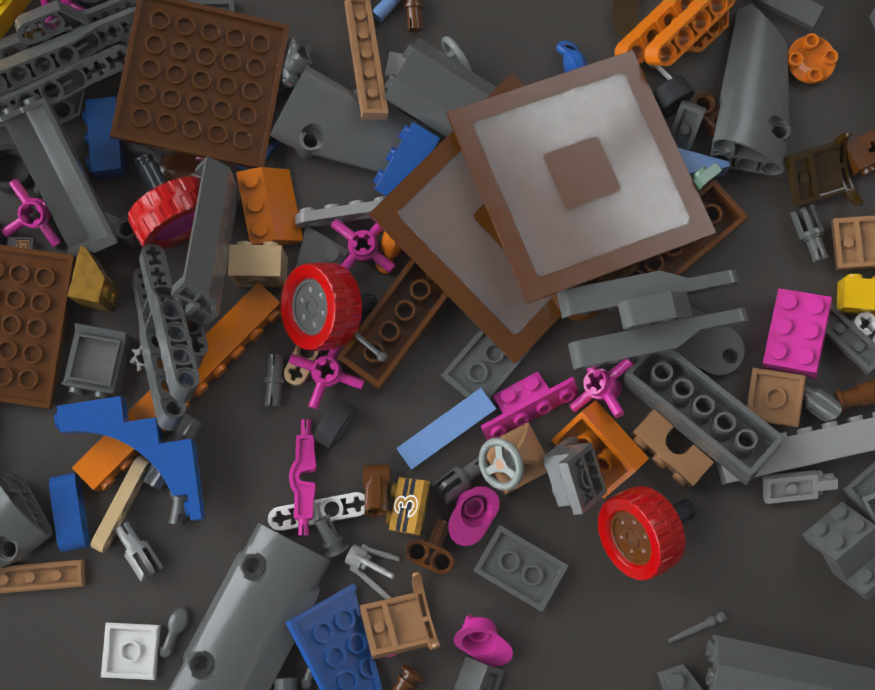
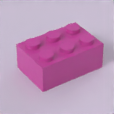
[763,288,832,379]

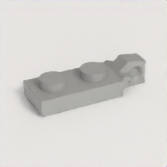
[763,470,838,504]

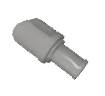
[114,521,164,582]

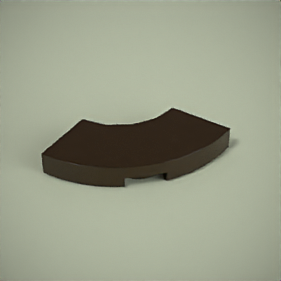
[611,0,642,41]

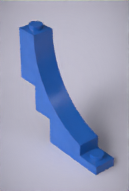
[54,396,206,521]

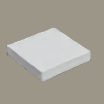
[101,622,161,680]

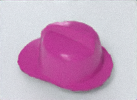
[448,486,500,546]
[454,615,513,666]

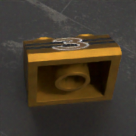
[68,246,119,313]
[385,477,430,537]

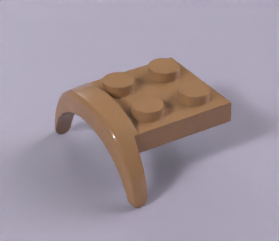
[831,216,875,270]
[360,572,440,660]

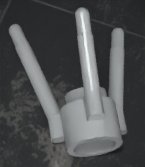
[345,544,401,599]

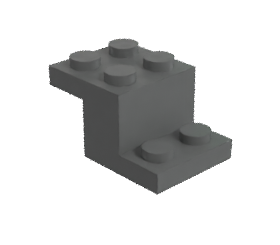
[543,436,607,515]
[802,502,875,601]

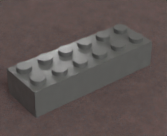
[623,350,786,486]

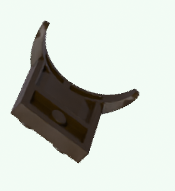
[785,131,863,207]

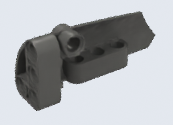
[710,4,791,175]
[270,66,446,172]

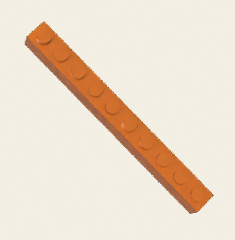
[72,282,281,492]

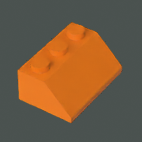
[236,167,303,246]
[551,400,649,499]

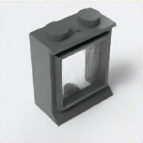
[62,323,132,399]

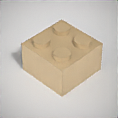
[228,241,288,287]

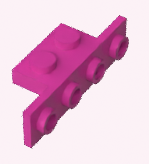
[481,372,579,441]

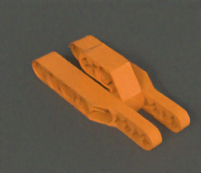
[614,0,736,66]

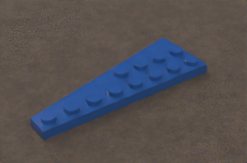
[285,583,382,690]

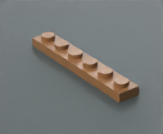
[344,0,388,120]

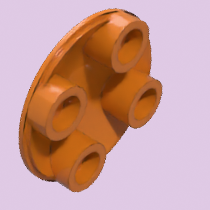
[788,33,838,84]

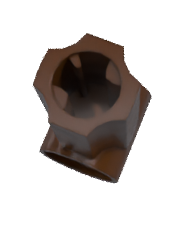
[363,464,390,517]

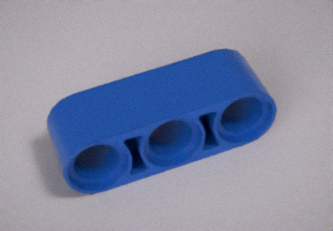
[49,472,90,552]

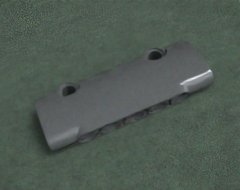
[169,522,331,690]

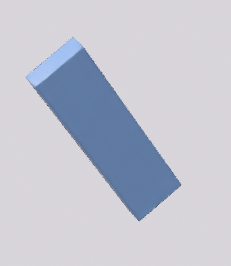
[397,388,497,470]

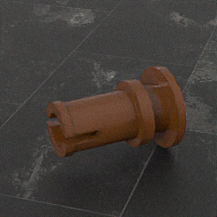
[402,0,424,32]
[392,664,424,690]

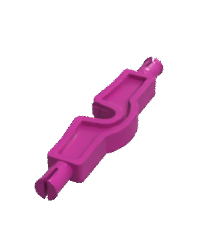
[289,419,317,537]

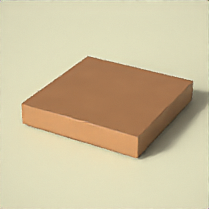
[747,368,806,427]

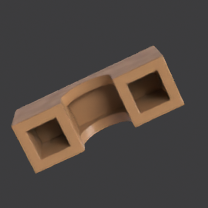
[630,409,714,487]

